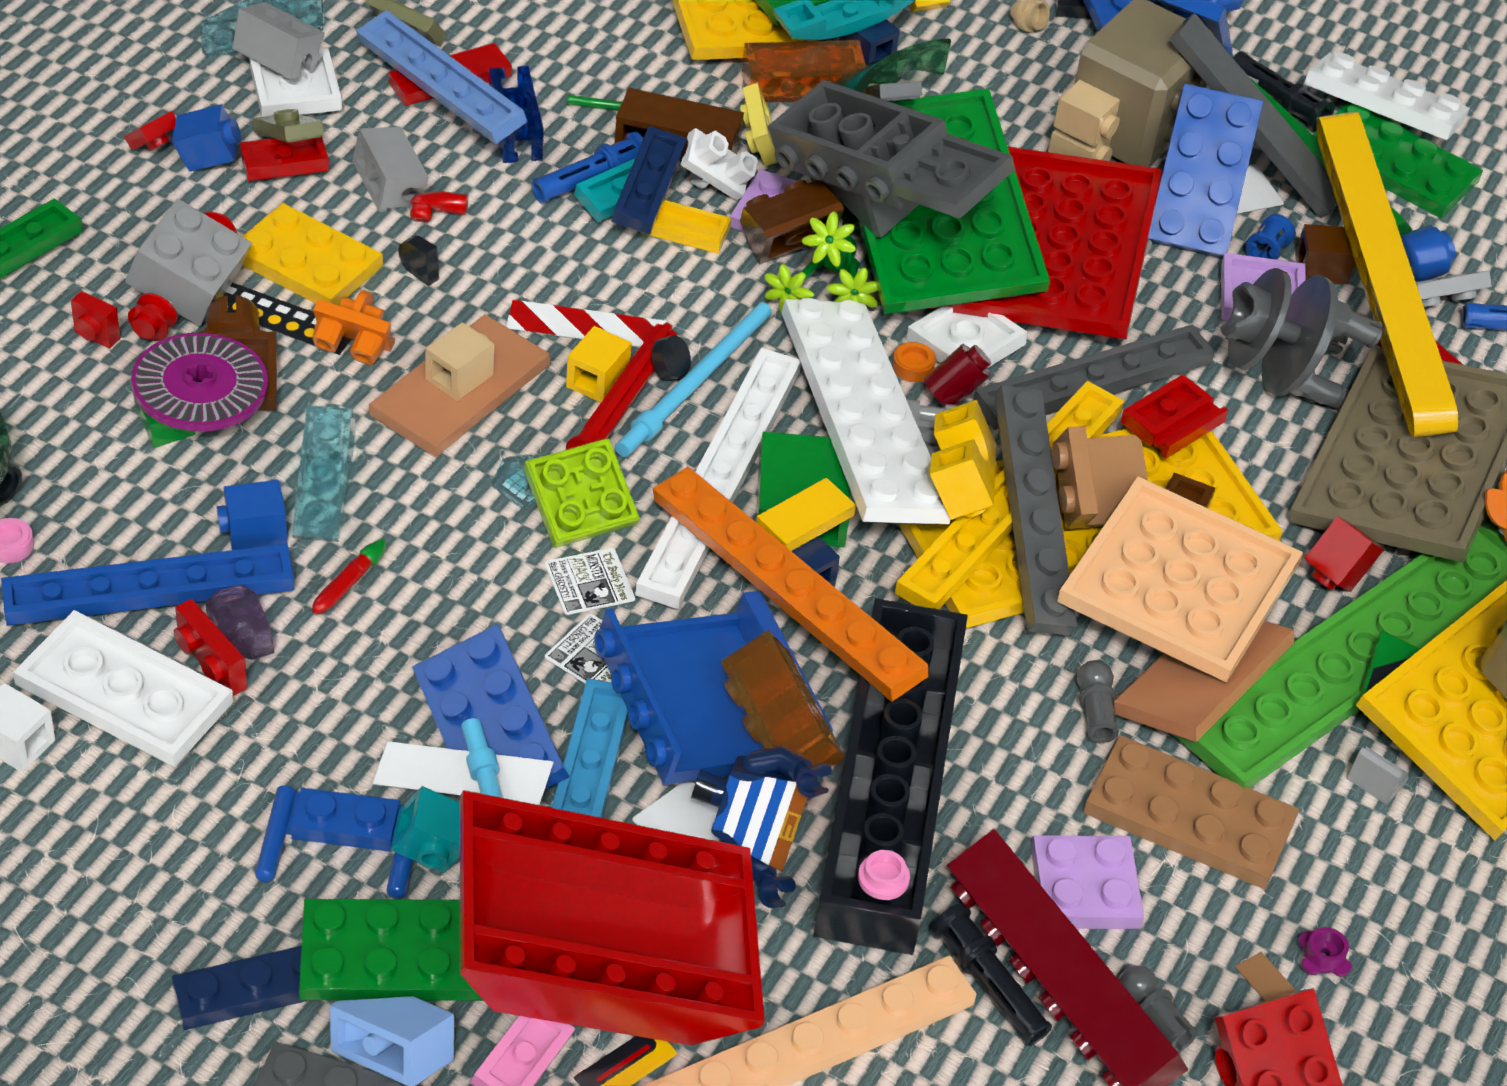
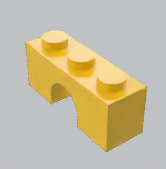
[930,399,996,520]

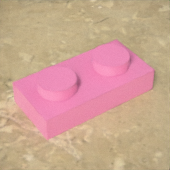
[470,1016,576,1086]

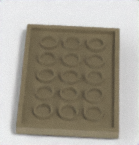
[1290,347,1507,563]

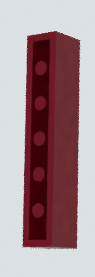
[947,829,1188,1086]

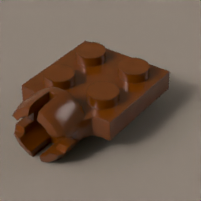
[197,295,277,411]

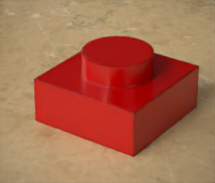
[124,111,176,151]
[71,291,120,349]

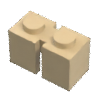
[1048,80,1120,161]

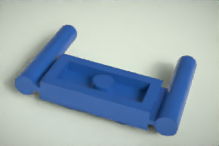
[255,785,414,899]

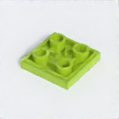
[523,438,640,548]

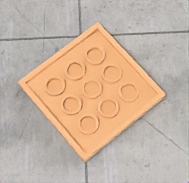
[1057,477,1303,683]

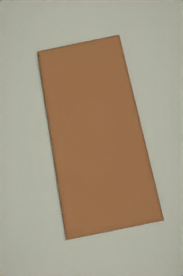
[1235,952,1297,1001]

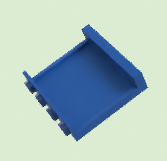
[594,591,833,785]

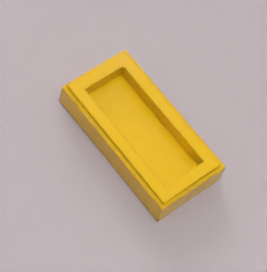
[641,200,732,254]
[756,478,856,551]

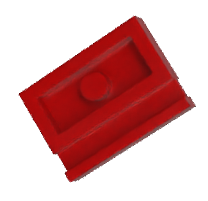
[1120,374,1228,459]

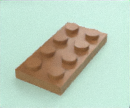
[1083,735,1300,890]

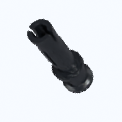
[1233,51,1335,132]
[930,903,1052,1046]

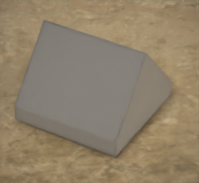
[1347,746,1410,805]

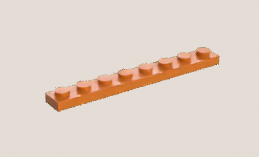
[653,466,929,702]

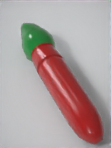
[312,538,386,615]

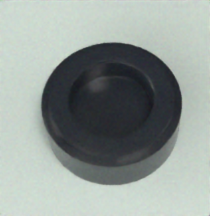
[651,335,691,380]

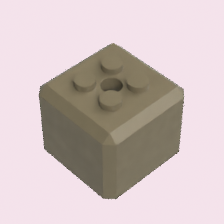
[1074,0,1214,167]

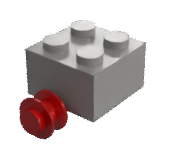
[125,198,252,341]

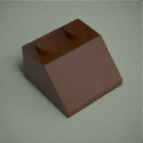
[740,180,844,265]

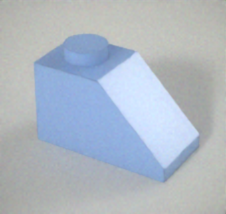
[330,996,454,1086]

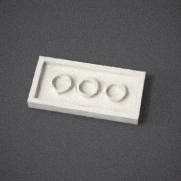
[1304,52,1470,140]
[13,610,233,767]

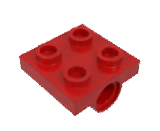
[1214,988,1343,1086]

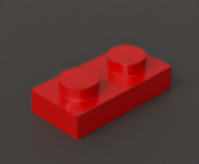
[240,135,329,181]
[174,598,247,696]

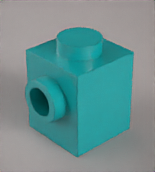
[391,786,460,873]

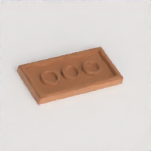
[369,314,551,457]
[1114,621,1294,742]

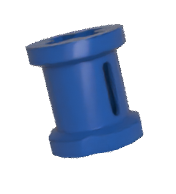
[1246,214,1296,260]

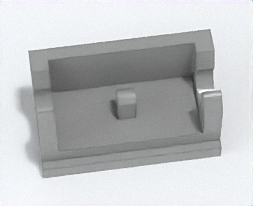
[232,2,325,80]
[352,127,429,212]

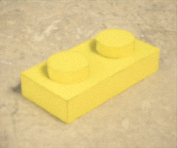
[740,83,778,167]

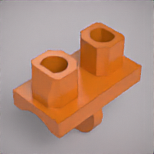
[312,290,395,366]

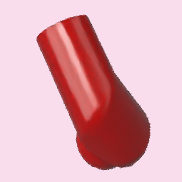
[409,191,469,222]

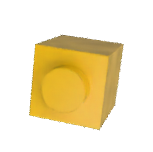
[566,326,632,403]

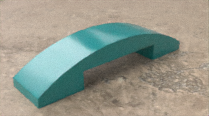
[773,0,915,40]

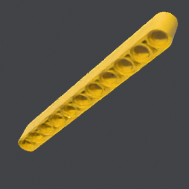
[1316,112,1458,438]

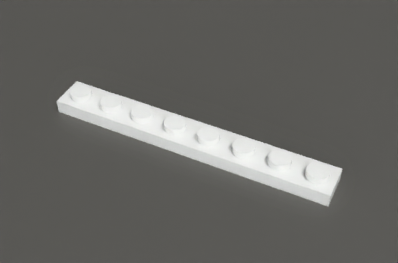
[635,348,801,610]

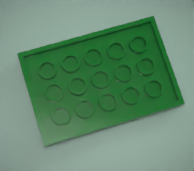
[858,88,1050,314]

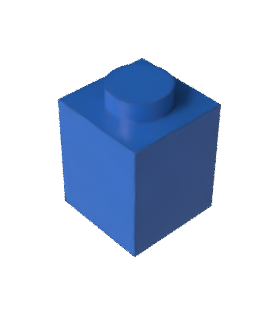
[172,104,241,172]
[217,480,287,550]

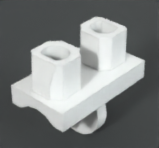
[681,128,758,201]

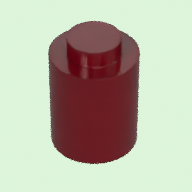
[924,344,992,406]

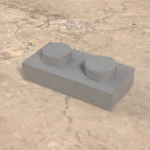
[1416,271,1492,307]

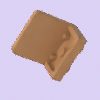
[1052,426,1148,529]

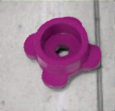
[1298,927,1352,977]

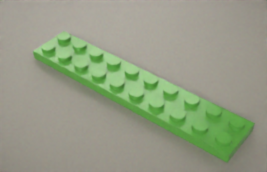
[1174,520,1507,789]

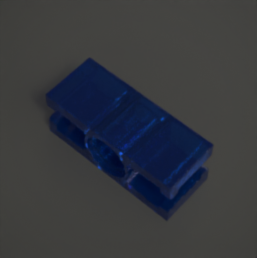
[489,66,544,163]

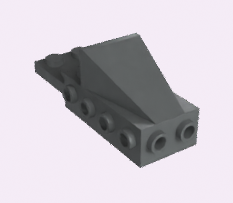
[768,80,1015,238]

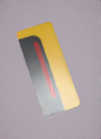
[574,1036,677,1086]

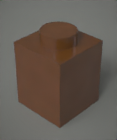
[1295,224,1357,285]

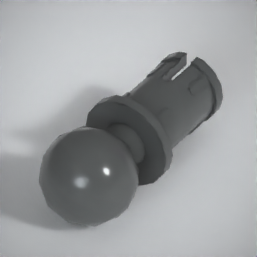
[1076,660,1119,743]
[1118,965,1197,1051]

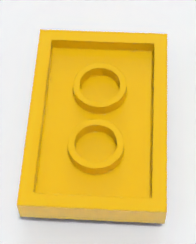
[242,203,383,305]

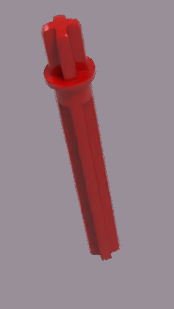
[566,322,677,450]

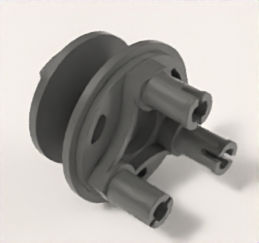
[1220,268,1383,409]

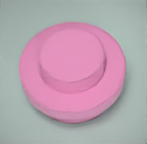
[858,850,910,900]

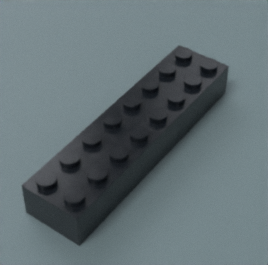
[813,598,968,955]

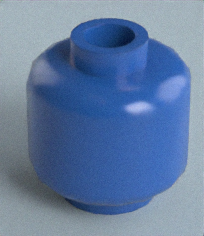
[1400,225,1456,282]

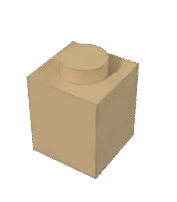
[425,322,494,401]

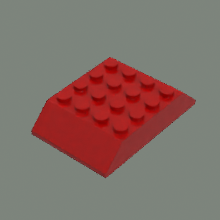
[460,790,765,1046]

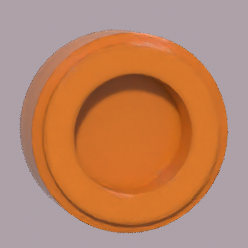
[892,342,936,382]

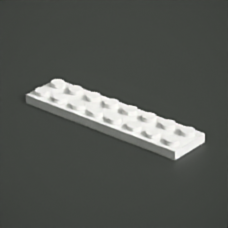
[782,298,950,524]

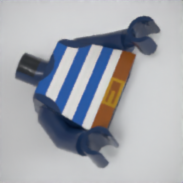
[691,746,832,908]

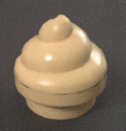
[1010,0,1050,33]

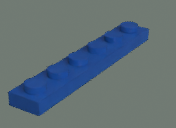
[1,543,294,626]

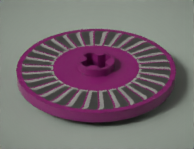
[131,333,268,431]

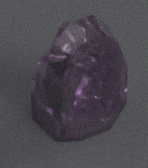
[205,584,274,660]

